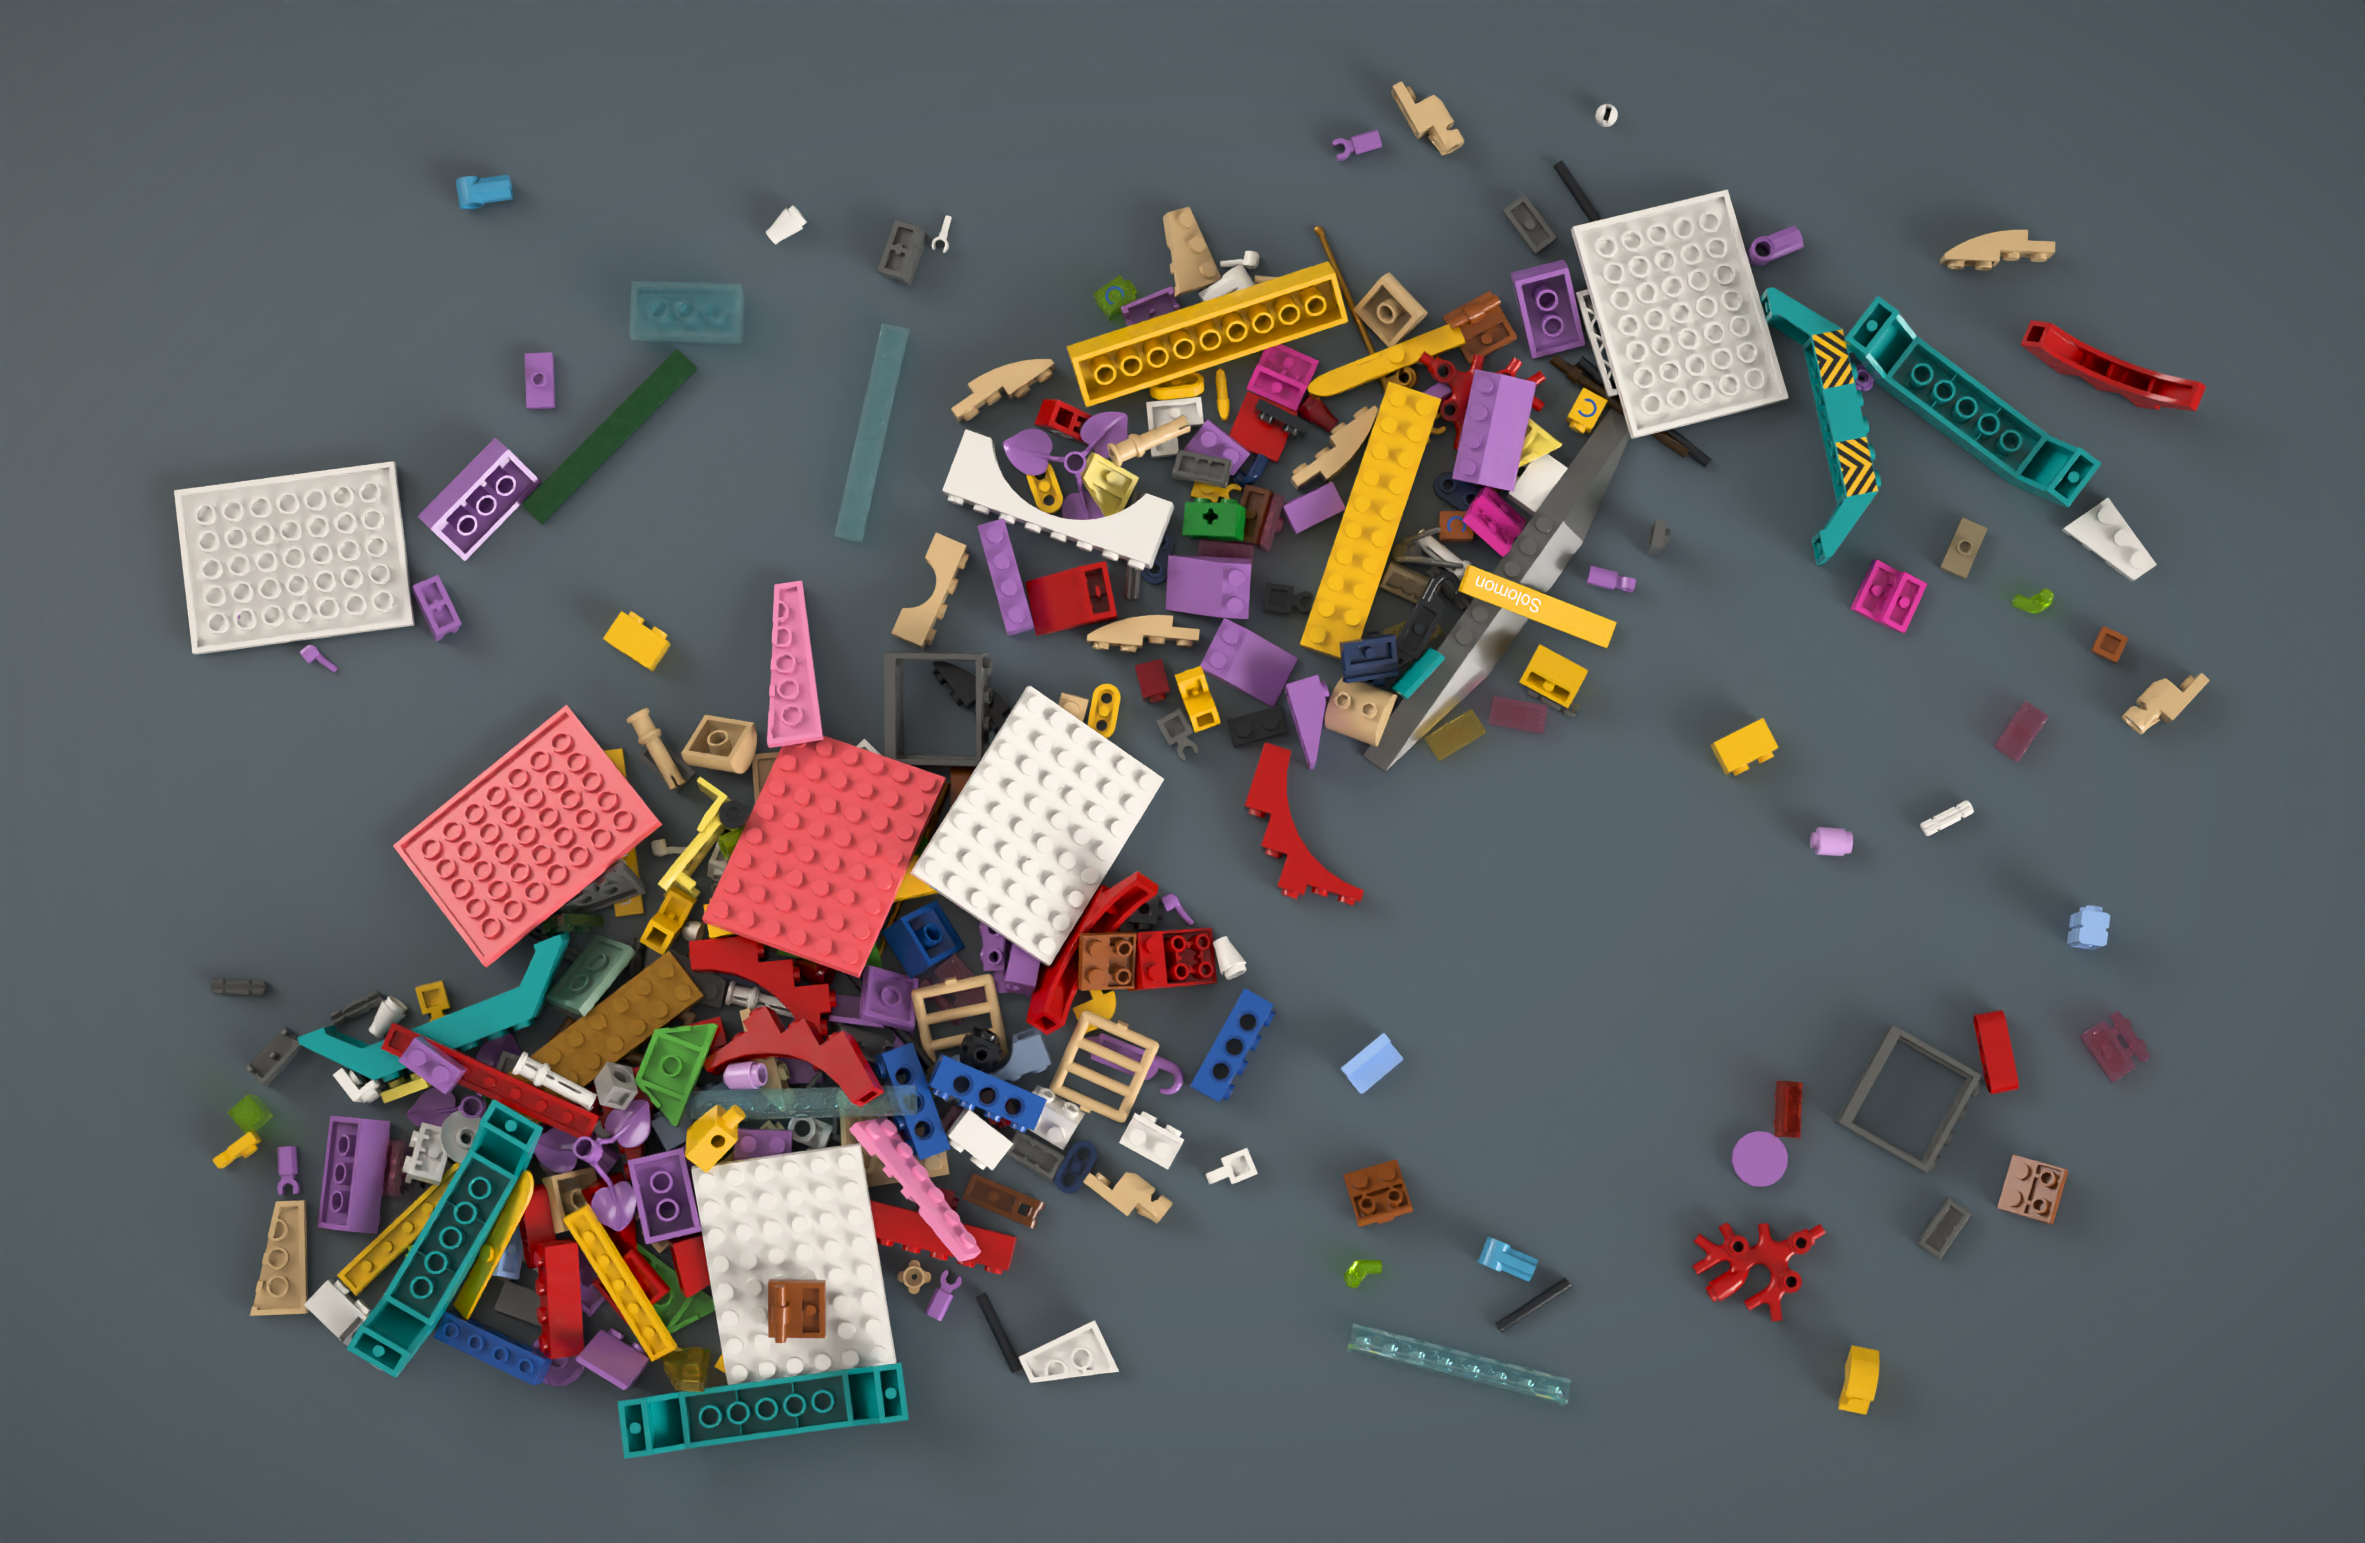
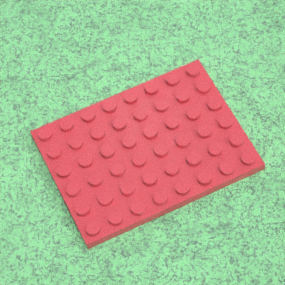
[393,705,662,968]
[702,735,947,978]

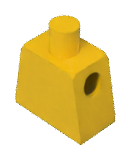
[685,1105,745,1173]

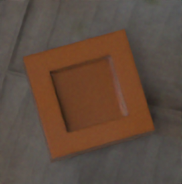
[2090,626,2128,664]

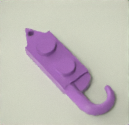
[1085,1033,1184,1095]

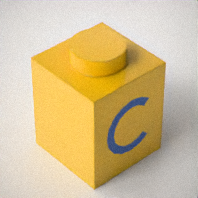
[1565,387,1608,434]

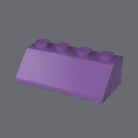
[1452,369,1537,492]
[418,438,542,561]
[317,1116,390,1234]

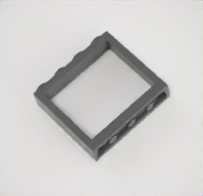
[884,651,993,766]
[1835,1025,1981,1173]

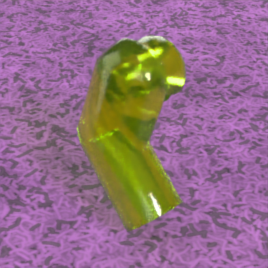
[2011,588,2054,614]
[1344,1260,1382,1288]

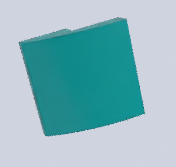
[1389,647,1445,700]

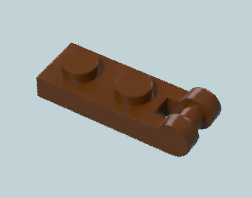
[962,1173,1045,1229]

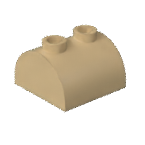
[1353,272,1428,347]
[1325,676,1398,747]
[681,715,757,774]
[542,1167,597,1234]

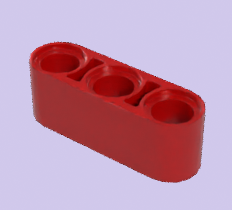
[1973,1010,2019,1095]
[519,1184,556,1269]

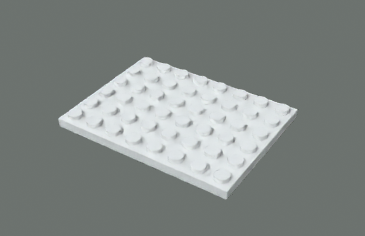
[1571,190,1789,439]
[174,461,415,655]
[910,686,1164,966]
[691,1143,896,1385]

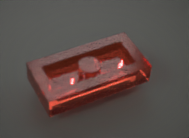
[1774,1081,1803,1138]

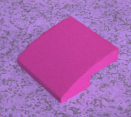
[1246,344,1320,411]
[1462,486,1526,557]
[1850,559,1927,633]

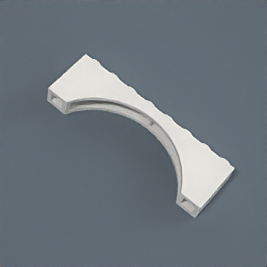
[942,429,1174,570]

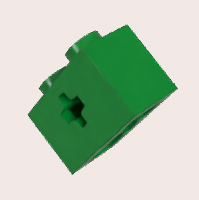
[1182,498,1246,541]

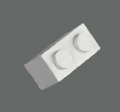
[1506,454,1568,516]
[946,1108,1013,1171]
[304,1279,370,1339]

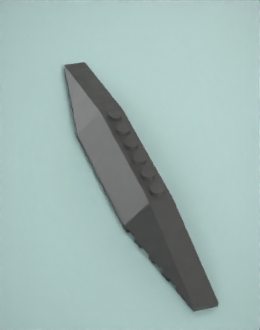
[1363,407,1630,772]

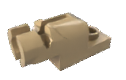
[1391,81,1464,156]
[2122,673,2210,734]
[1083,1172,1173,1224]

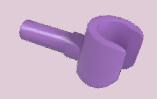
[300,645,338,673]
[1161,893,1194,926]

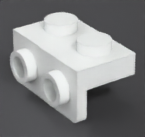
[1027,1085,1085,1150]

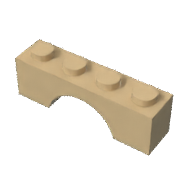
[891,533,970,650]

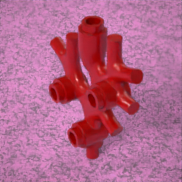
[1418,351,1546,450]
[1692,1222,1826,1322]

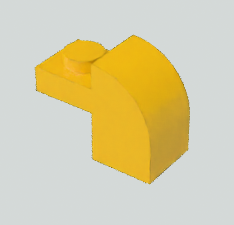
[1175,666,1221,733]
[639,886,697,955]
[1073,990,1116,1035]
[1838,1345,1880,1415]

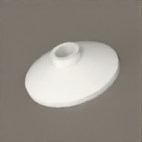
[440,1111,481,1164]

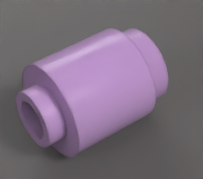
[1810,827,1853,856]
[723,1061,768,1091]

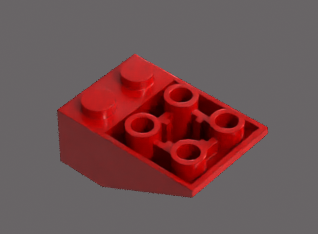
[1025,561,1118,636]
[1128,928,1217,991]

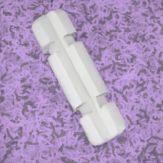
[1920,800,1974,836]

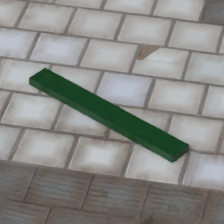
[521,349,698,525]

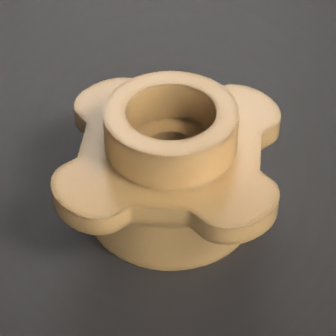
[897,1260,931,1294]

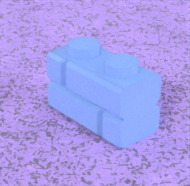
[2067,905,2110,950]

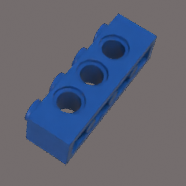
[1190,988,1276,1103]
[874,1043,951,1161]
[928,1054,1047,1133]
[433,1310,553,1385]

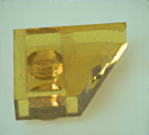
[658,1347,711,1392]

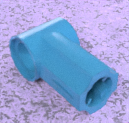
[456,175,513,209]
[1478,1236,1538,1282]

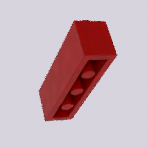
[533,1239,584,1359]

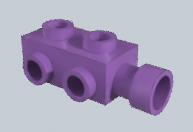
[979,922,1012,993]

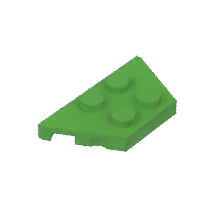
[635,1023,718,1127]
[636,1241,715,1334]

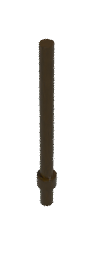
[1549,354,1690,459]

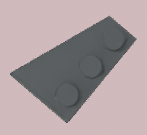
[559,861,646,920]
[644,948,728,1008]

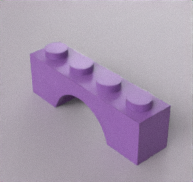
[977,518,1034,636]

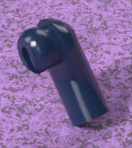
[1232,454,1269,489]

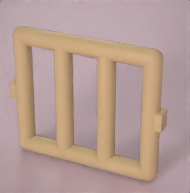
[911,974,1009,1076]
[1049,1011,1159,1123]

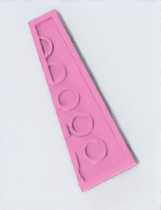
[767,580,824,748]
[849,1117,981,1262]

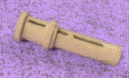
[1107,415,1191,467]
[626,708,686,791]

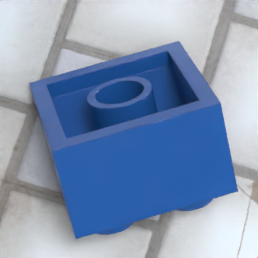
[882,900,965,979]

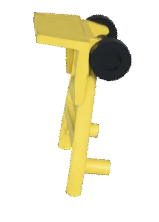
[658,777,749,899]

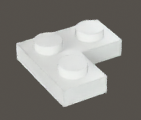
[1146,397,1204,458]

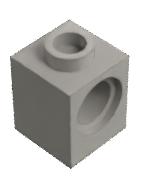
[594,1061,638,1111]

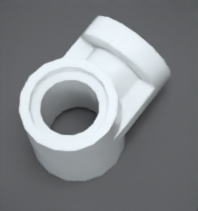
[788,1114,833,1149]

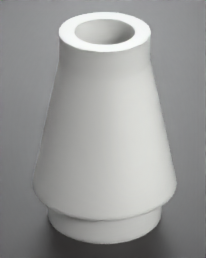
[766,205,807,244]
[1212,936,1247,980]
[368,996,407,1039]

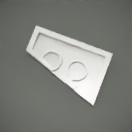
[2062,498,2157,582]
[1019,1320,1119,1383]

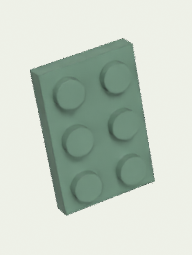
[545,934,636,1017]

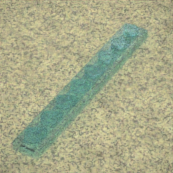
[834,323,909,544]
[691,1085,917,1121]
[1347,1323,1571,1407]

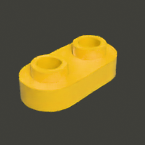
[1149,372,1204,401]
[1026,463,1063,515]
[1088,684,1120,739]

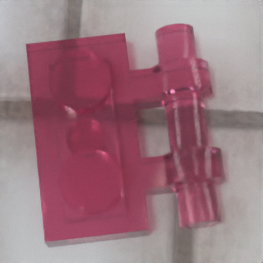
[920,953,987,1027]
[2079,1010,2151,1083]

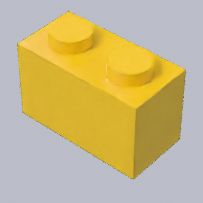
[603,611,671,672]
[1519,644,1588,708]
[1710,718,1779,776]

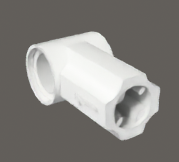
[1198,265,1255,302]

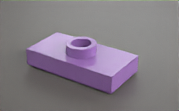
[525,352,555,409]

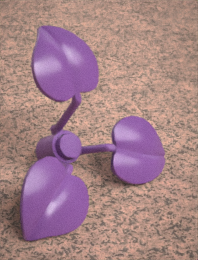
[1003,411,1128,520]
[407,1033,522,1127]
[534,1100,651,1231]

